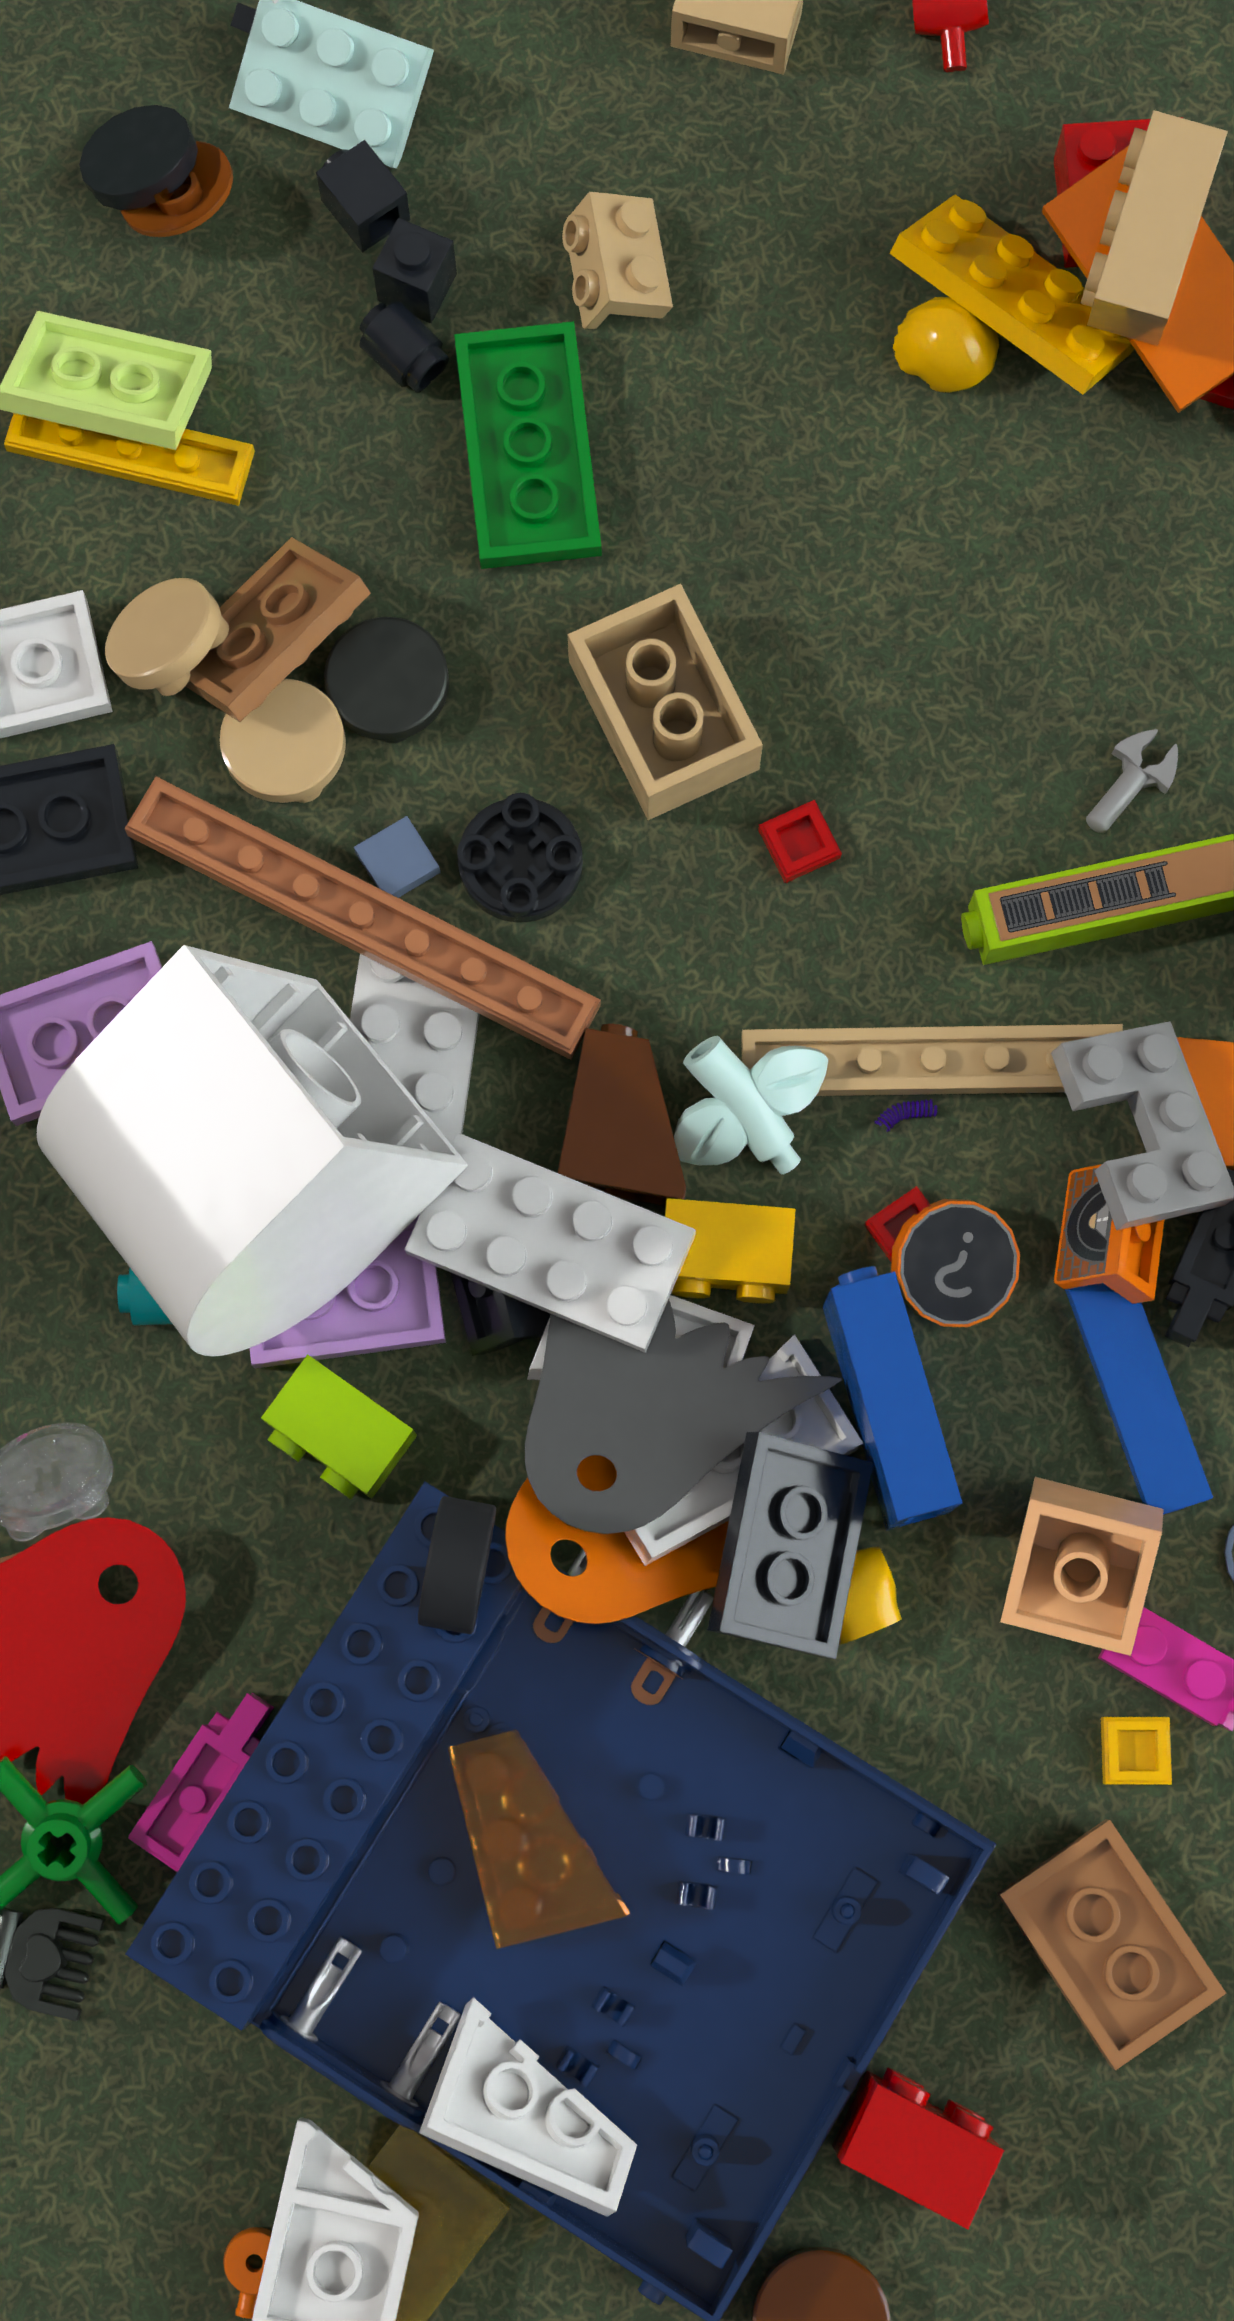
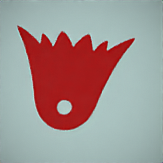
[0,1517,186,1804]

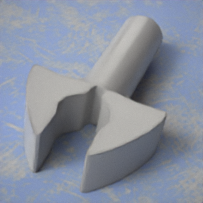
[1086,729,1178,833]

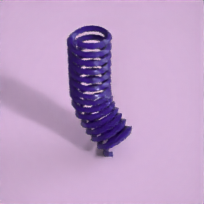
[874,1099,937,1132]

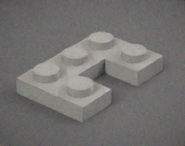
[1051,1021,1234,1230]

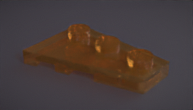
[447,1729,630,1949]

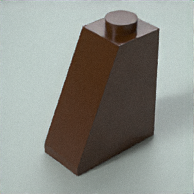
[558,1024,686,1207]

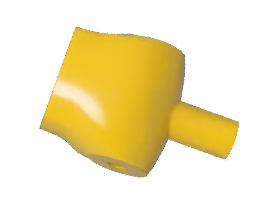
[839,1547,902,1645]

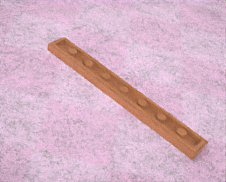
[125,777,601,1060]

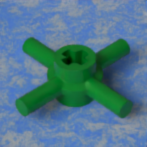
[0,1756,147,1925]

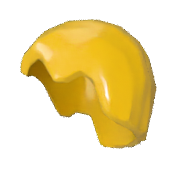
[893,297,999,393]

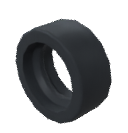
[418,1496,496,1634]

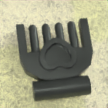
[0,1908,105,2021]

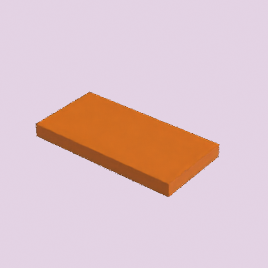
[1042,146,1234,413]

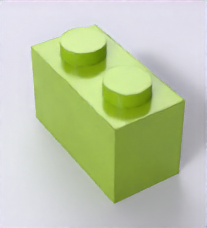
[261,1354,417,1500]

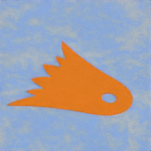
[505,1455,729,1624]

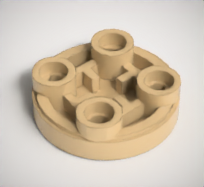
[105,578,229,696]
[220,679,346,803]

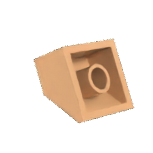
[1000,1477,1163,1656]

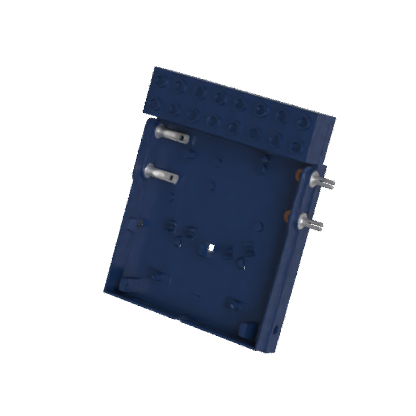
[125,1482,996,2321]

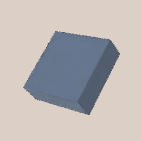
[354,816,440,898]

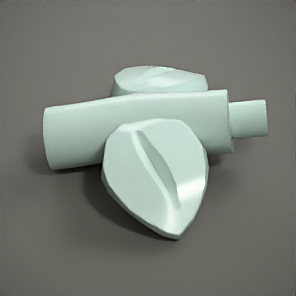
[674,1036,828,1174]

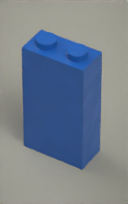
[823,1266,962,1530]

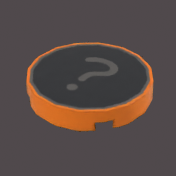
[891,1199,1020,1327]

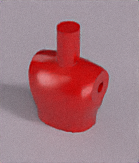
[912,0,989,72]

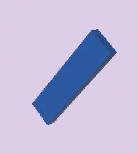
[1065,1283,1213,1515]

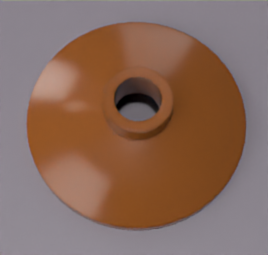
[120,141,233,237]

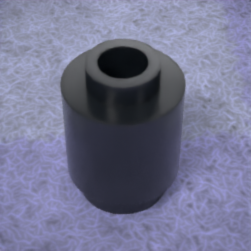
[359,301,449,393]

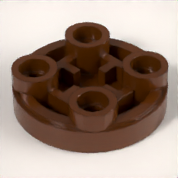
[752,2247,890,2321]

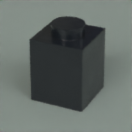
[316,140,411,253]
[372,218,457,324]

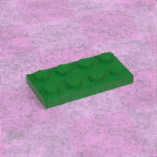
[454,321,602,569]

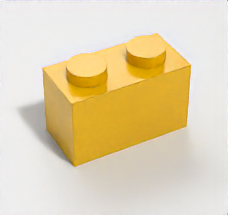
[665,1198,796,1303]

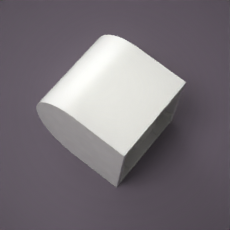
[37,945,468,1356]

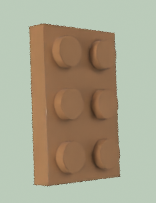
[186,537,371,722]
[997,1819,1227,2070]

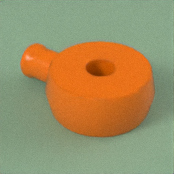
[223,2227,272,2319]

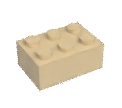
[1081,110,1228,346]
[567,584,763,820]

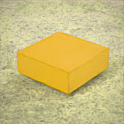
[1101,1717,1172,1785]

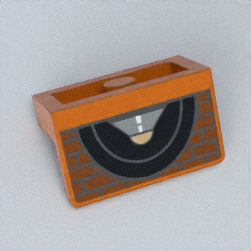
[1054,1164,1164,1304]

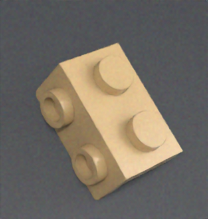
[562,191,673,329]

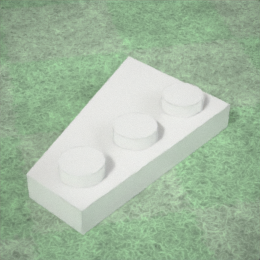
[419,1997,637,2217]

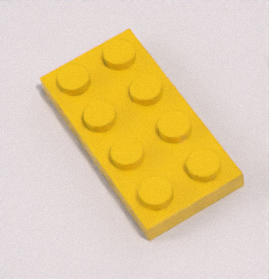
[889,194,1134,395]

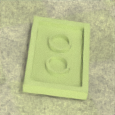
[0,311,212,450]

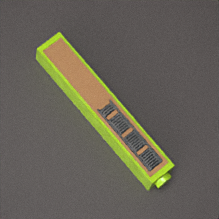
[961,834,1234,965]

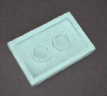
[229,0,434,169]

